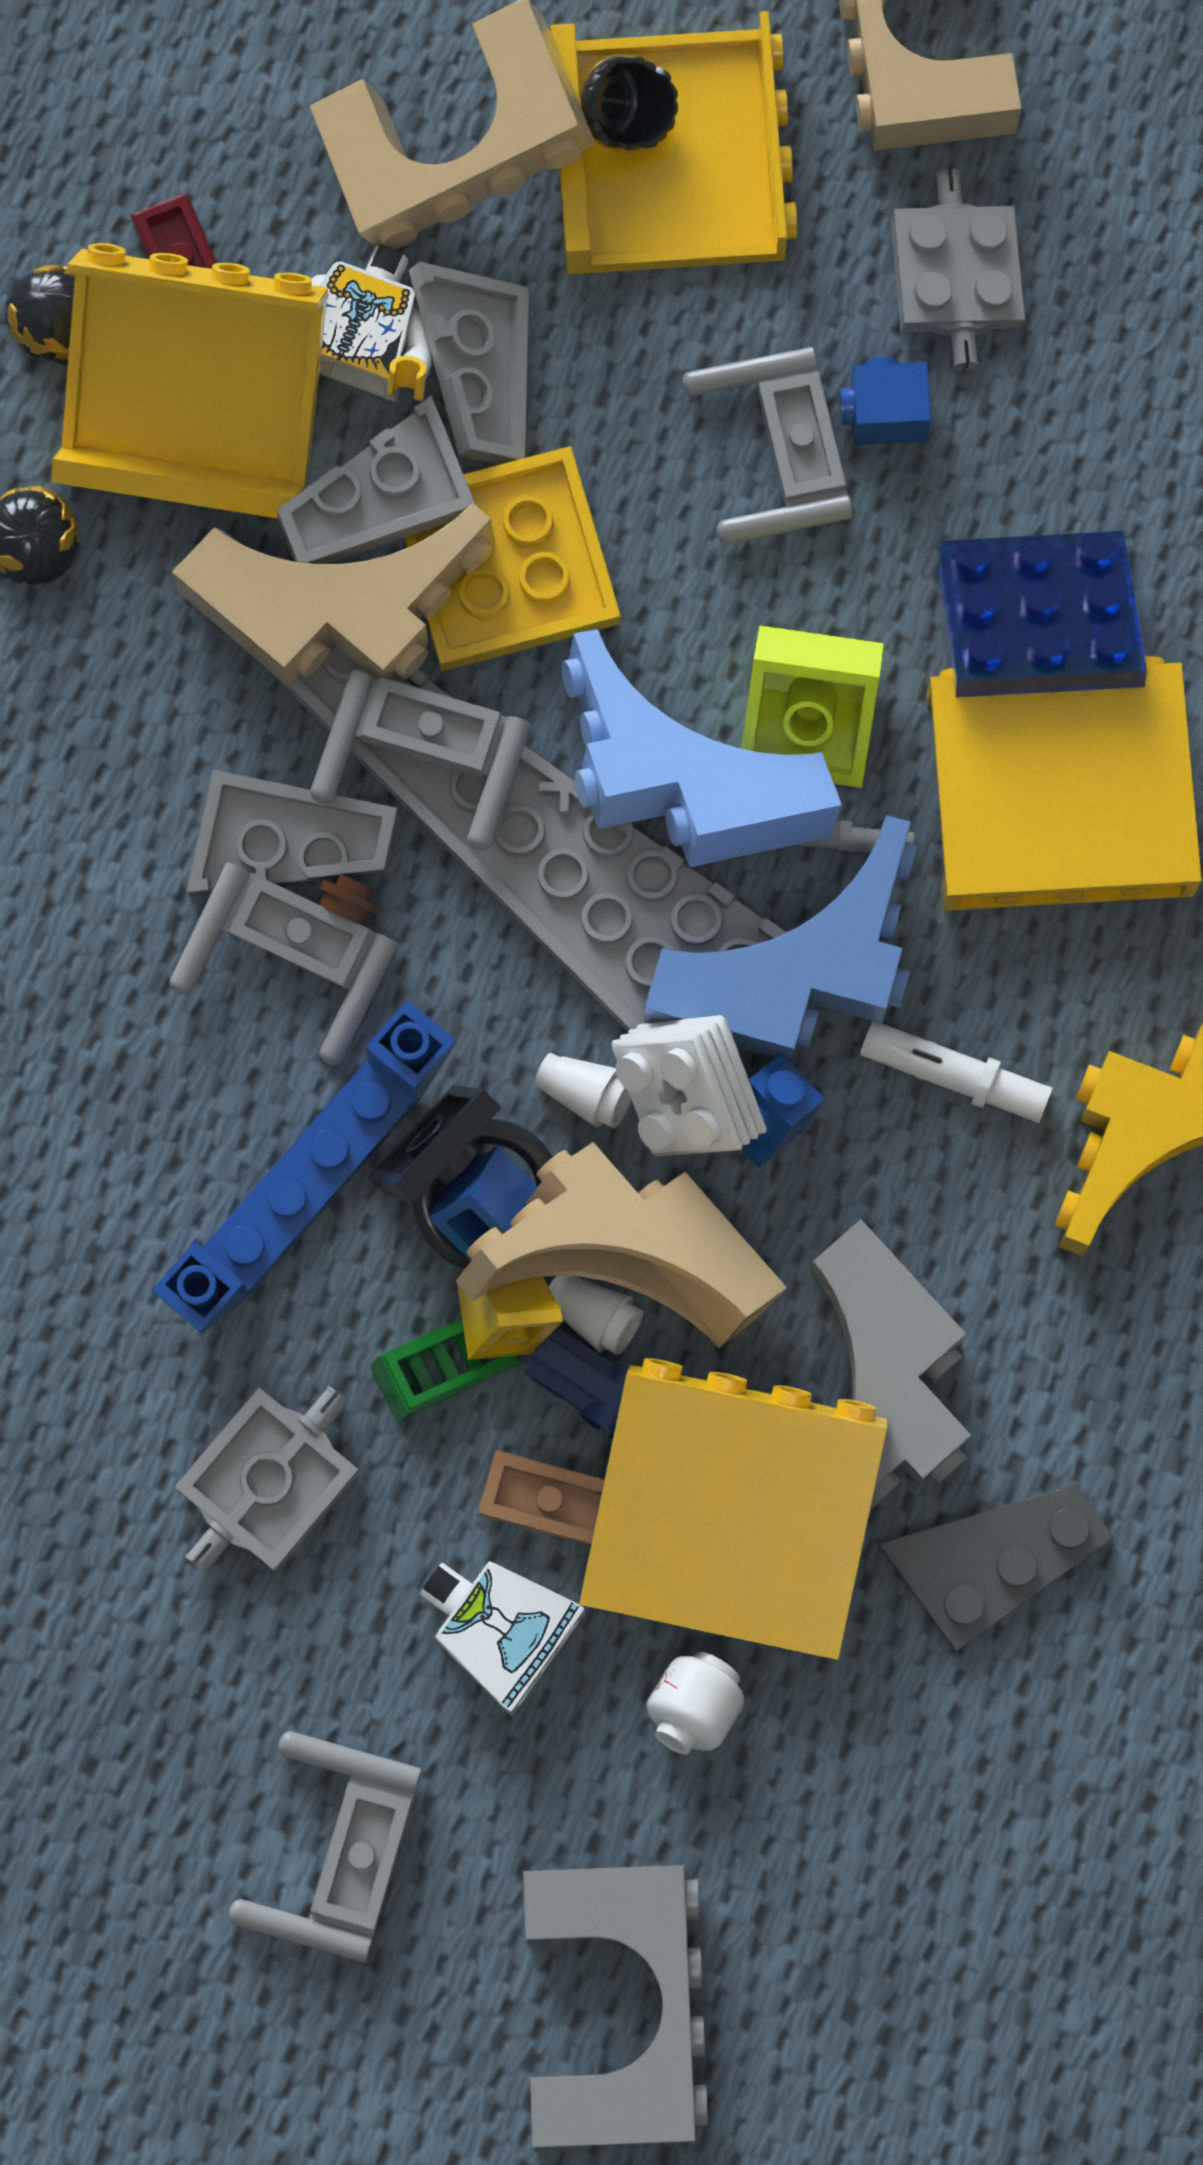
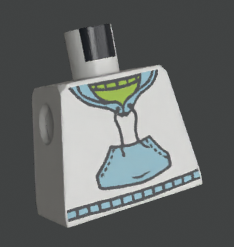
[420,1561,585,1716]

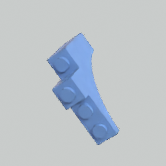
[644,815,918,1063]

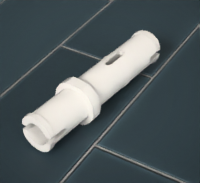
[860,1021,1053,1123]

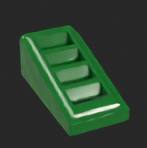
[370,1319,520,1423]

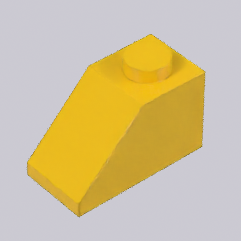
[457,1277,563,1360]

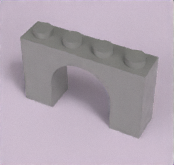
[523,1865,708,2147]

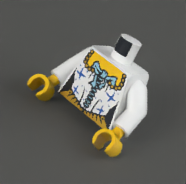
[311,245,434,402]

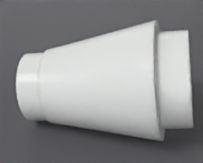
[535,1053,632,1128]
[549,1276,643,1355]

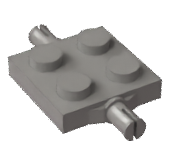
[890,169,1025,372]
[175,1386,360,1574]

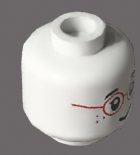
[646,1652,744,1755]

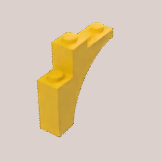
[1054,1023,1203,1256]

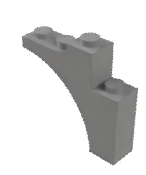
[810,1219,971,1508]

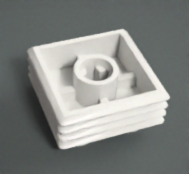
[612,1015,766,1156]

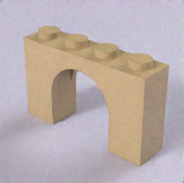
[310,0,596,249]
[839,0,1022,151]

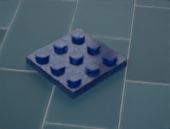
[937,531,1147,698]

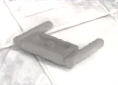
[682,347,853,544]
[310,670,531,851]
[170,862,398,1065]
[228,1731,422,1963]

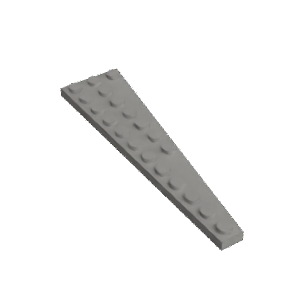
[173,528,787,1055]

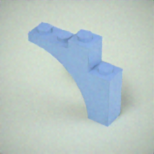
[562,629,842,867]

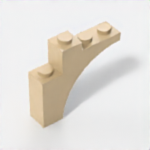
[172,503,493,687]
[455,1142,787,1348]

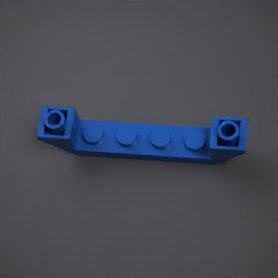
[152,1000,456,1334]

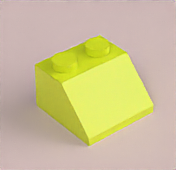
[741,626,884,788]

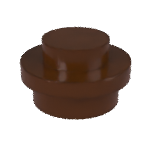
[319,874,381,926]

